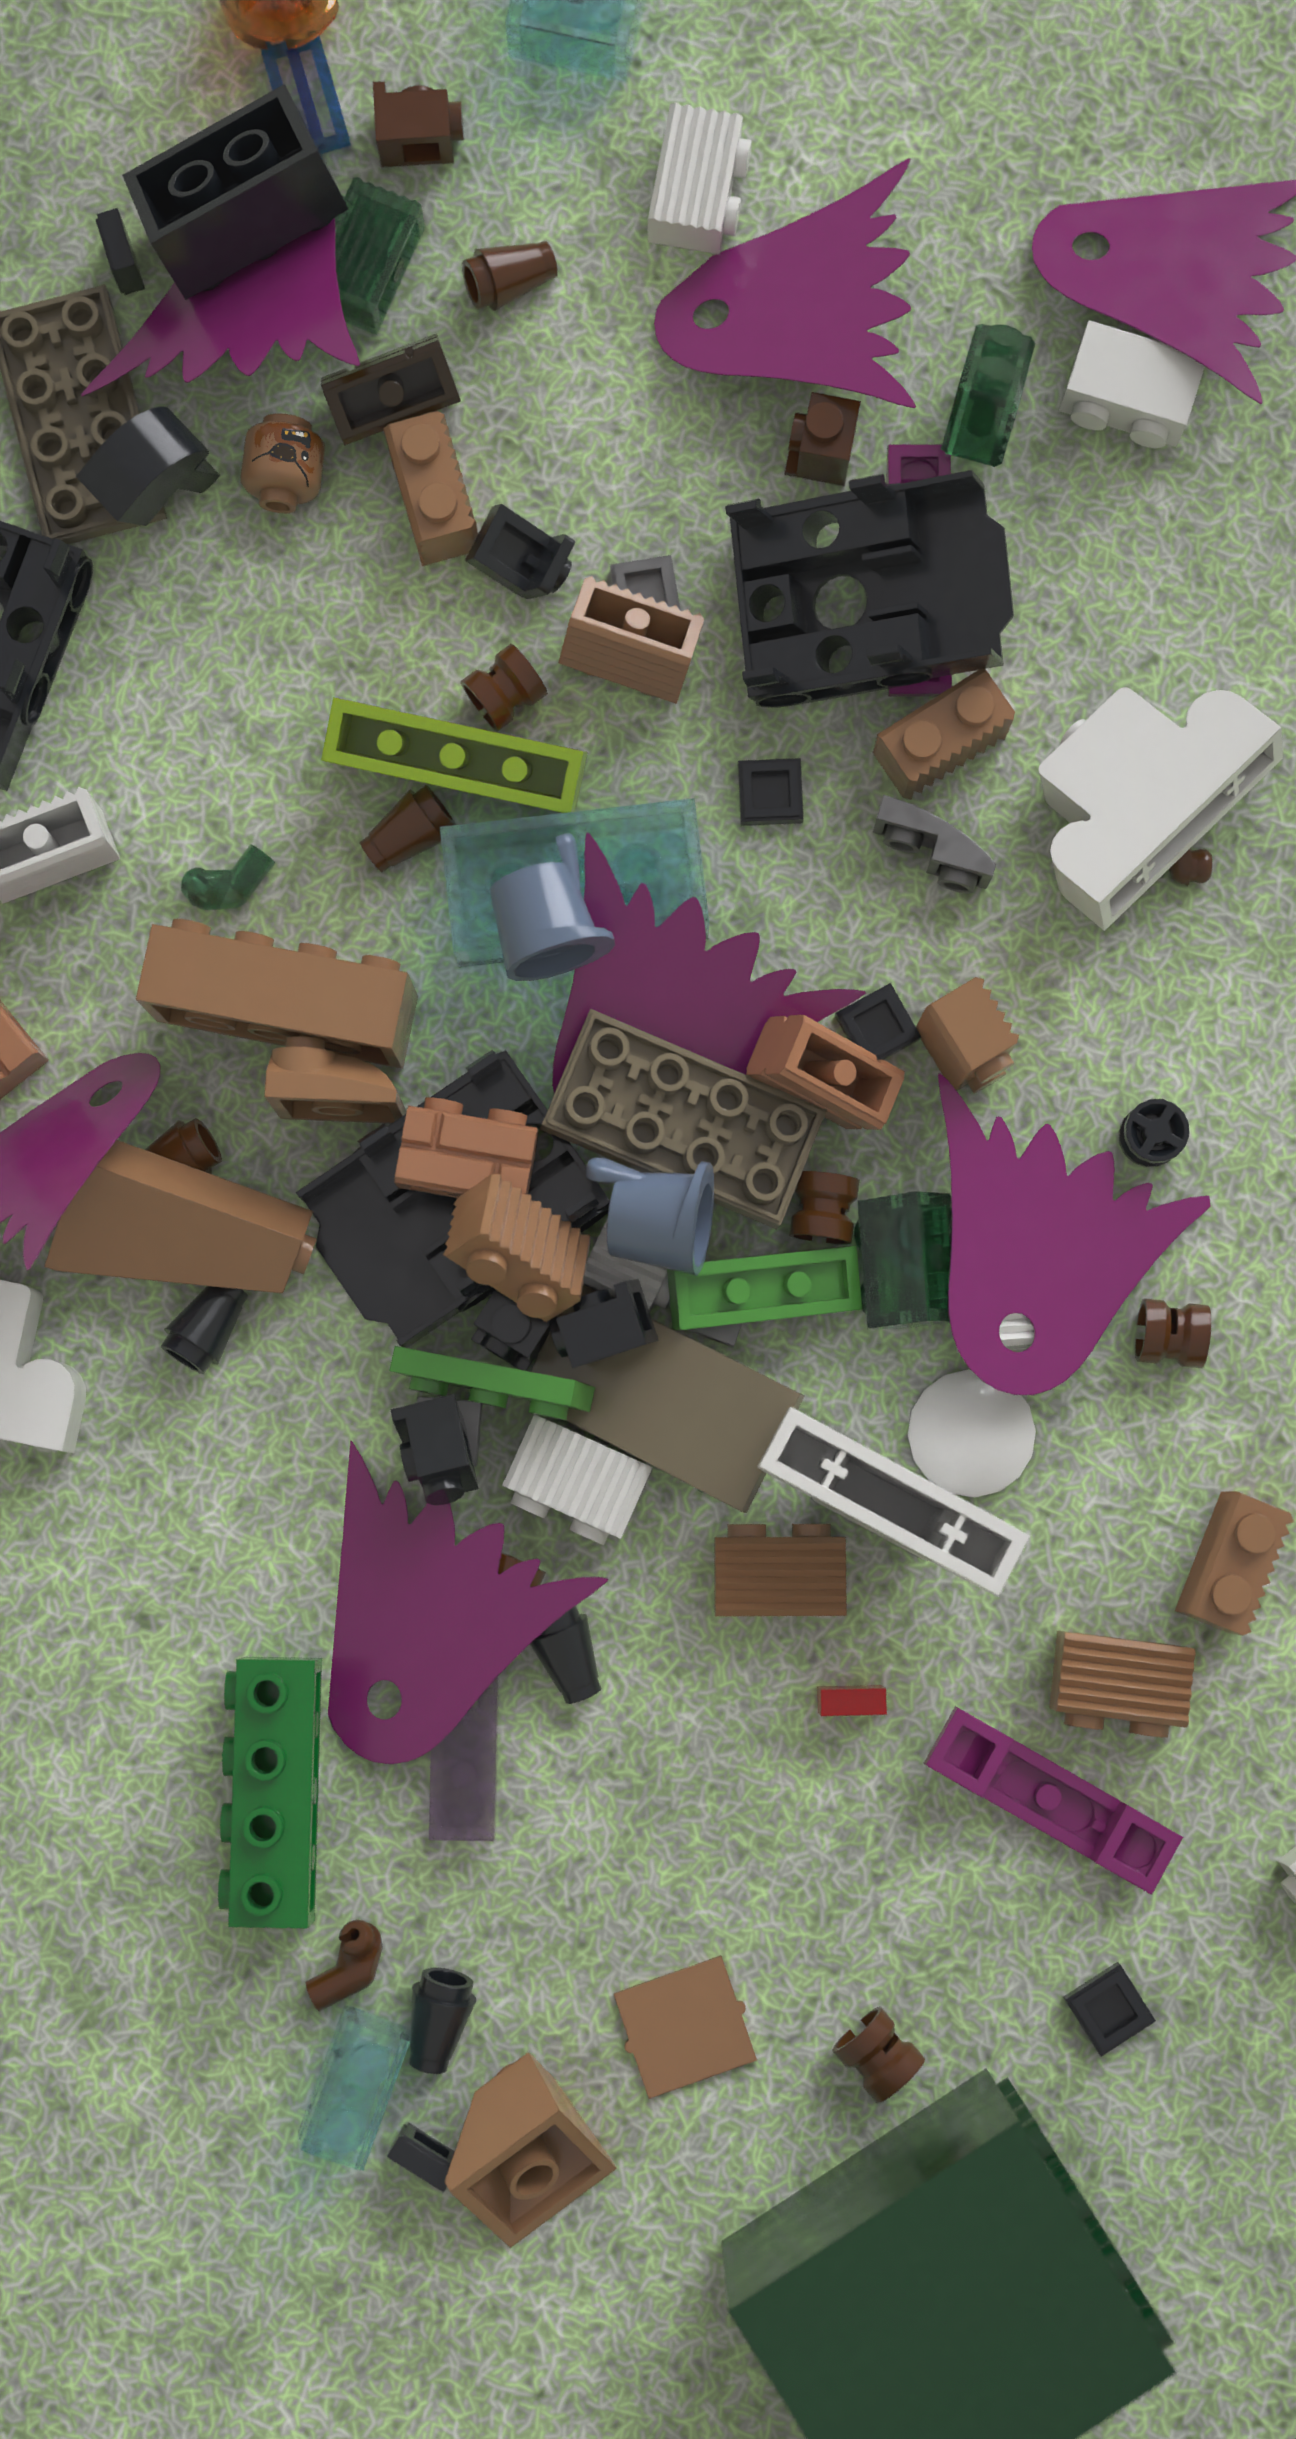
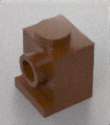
[373,81,464,168]
[784,392,861,486]

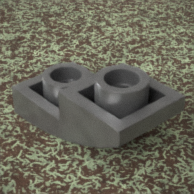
[872,795,996,893]

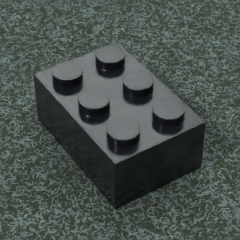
[122,84,349,300]

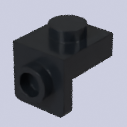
[465,504,575,600]

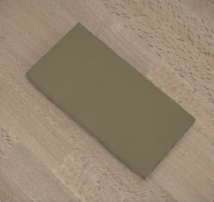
[0,284,167,544]
[540,1009,827,1230]
[528,1284,805,1513]

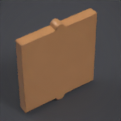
[614,1955,757,2099]

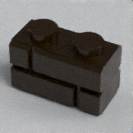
[321,333,461,446]

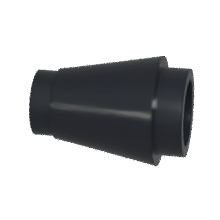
[161,1286,248,1374]
[530,1606,602,1704]
[409,1968,476,2074]

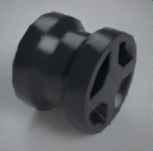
[1119,1099,1189,1167]

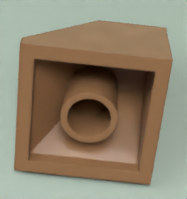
[445,2052,617,2248]

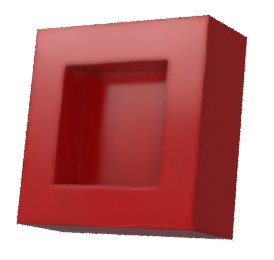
[817,1685,887,1716]

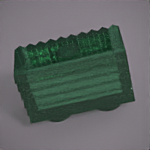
[335,177,425,335]
[941,324,1035,467]
[854,1191,952,1329]

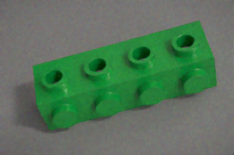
[218,1657,322,1929]

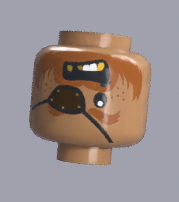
[240,413,325,514]

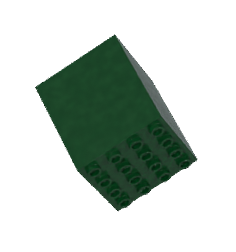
[722,2068,1177,2439]

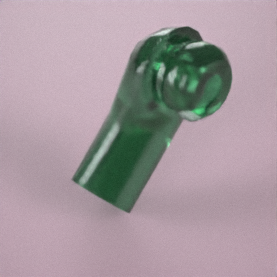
[180,844,275,910]

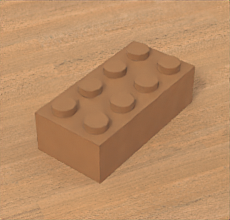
[136,919,418,1069]

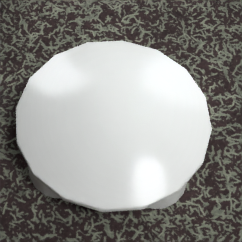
[907,1369,1036,1498]

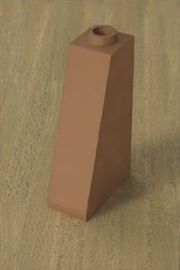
[44,1140,317,1293]

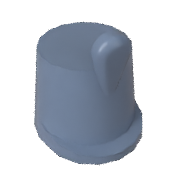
[490,833,615,981]
[586,1158,714,1276]

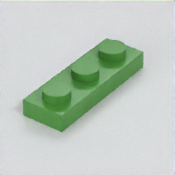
[667,1246,862,1330]
[389,1346,595,1420]

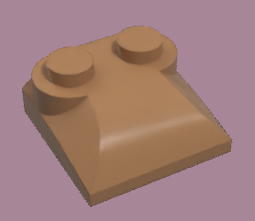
[265,1036,407,1124]

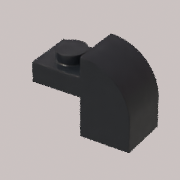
[76,406,220,526]

